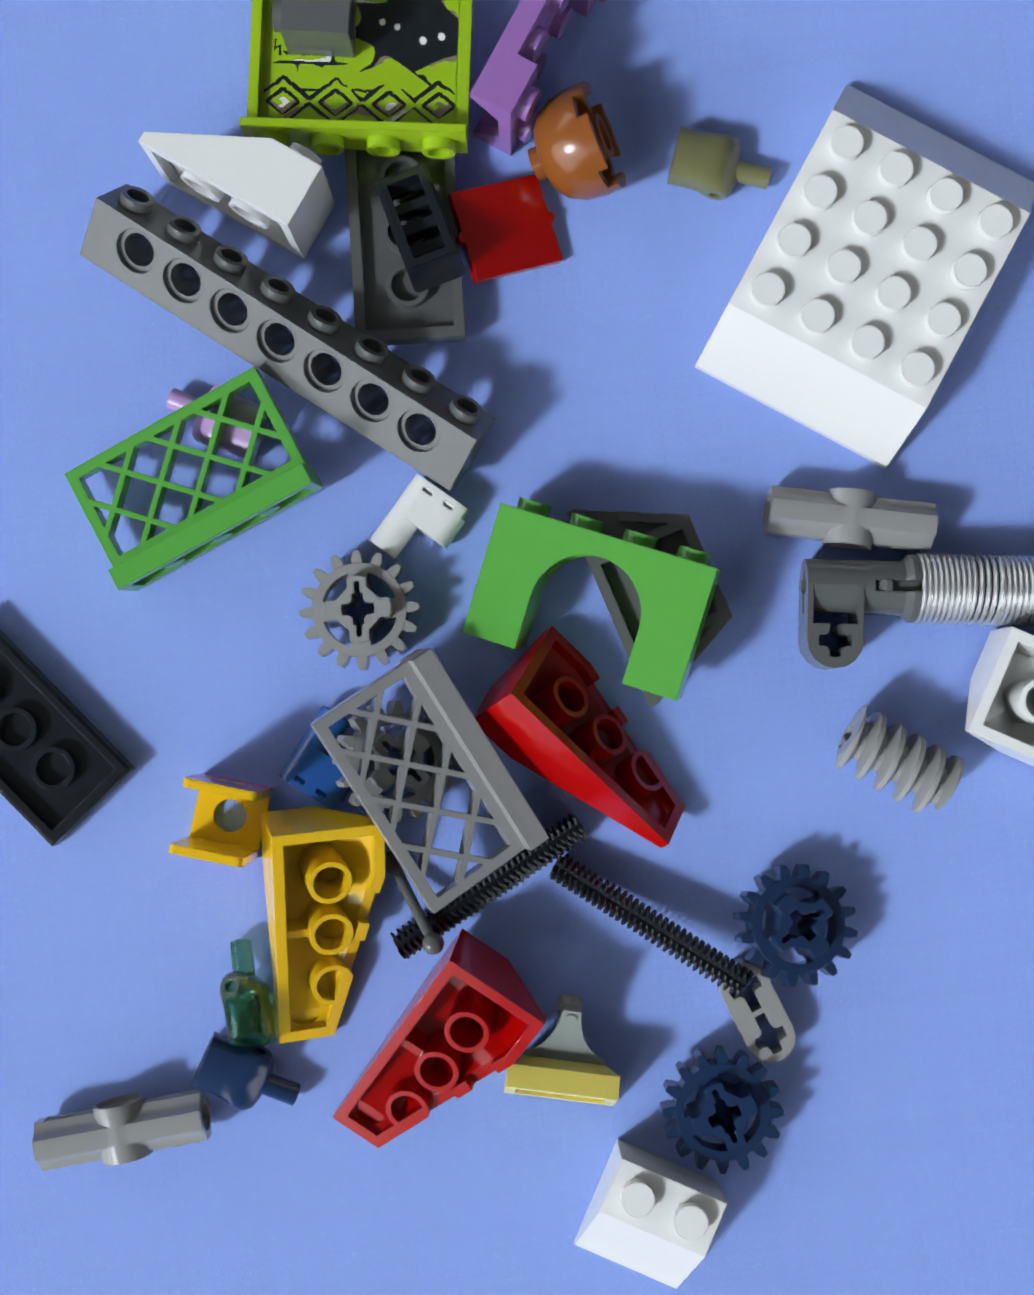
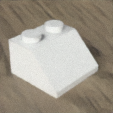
[574,1139,727,1289]

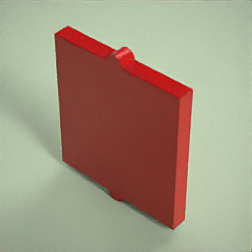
[447,174,563,284]

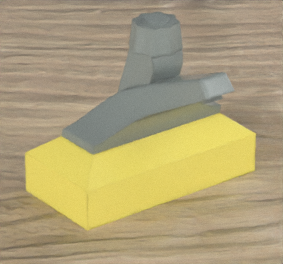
[504,995,620,1106]

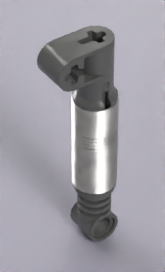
[798,553,1034,670]

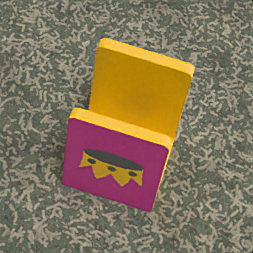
[169,773,273,867]

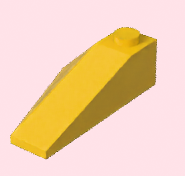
[260,806,385,1044]

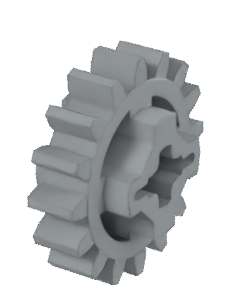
[299,550,421,670]
[332,700,455,822]

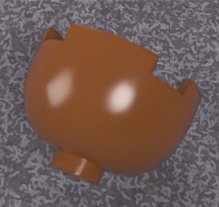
[528,81,626,200]

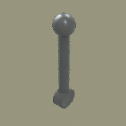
[385,851,444,955]

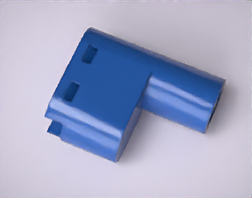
[279,705,351,809]

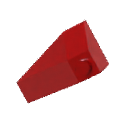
[474,626,685,848]
[333,929,547,1148]

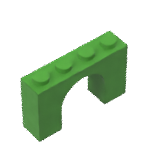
[463,497,722,701]

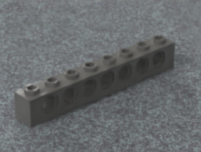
[80,184,496,491]

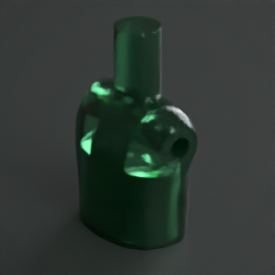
[220,939,278,1047]

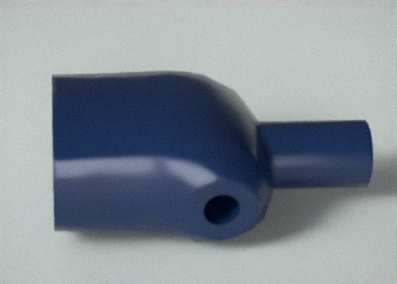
[191,1031,301,1110]

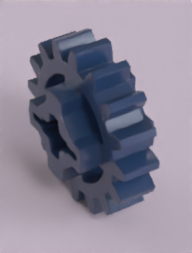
[733,864,858,987]
[660,1045,784,1174]

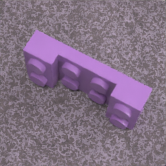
[470,0,606,156]

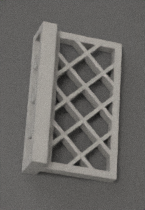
[309,648,549,914]

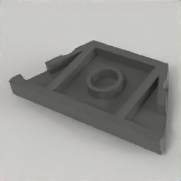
[567,509,733,707]

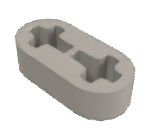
[717,958,796,1063]

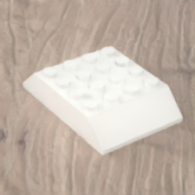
[695,84,1034,468]

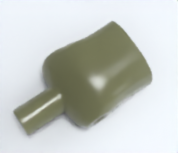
[667,126,772,200]

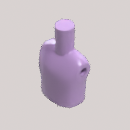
[166,385,271,459]

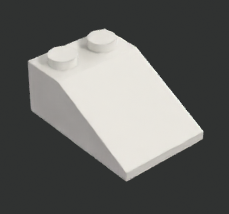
[138,132,336,259]

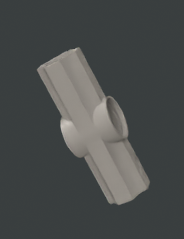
[763,486,938,552]
[32,1089,212,1171]

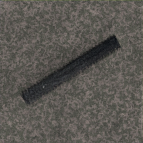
[390,813,589,959]
[549,852,754,998]

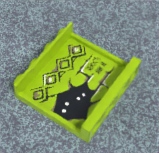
[240,0,473,159]

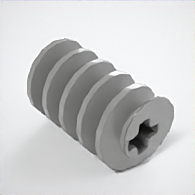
[834,704,965,813]

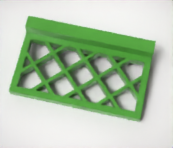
[65,367,325,591]

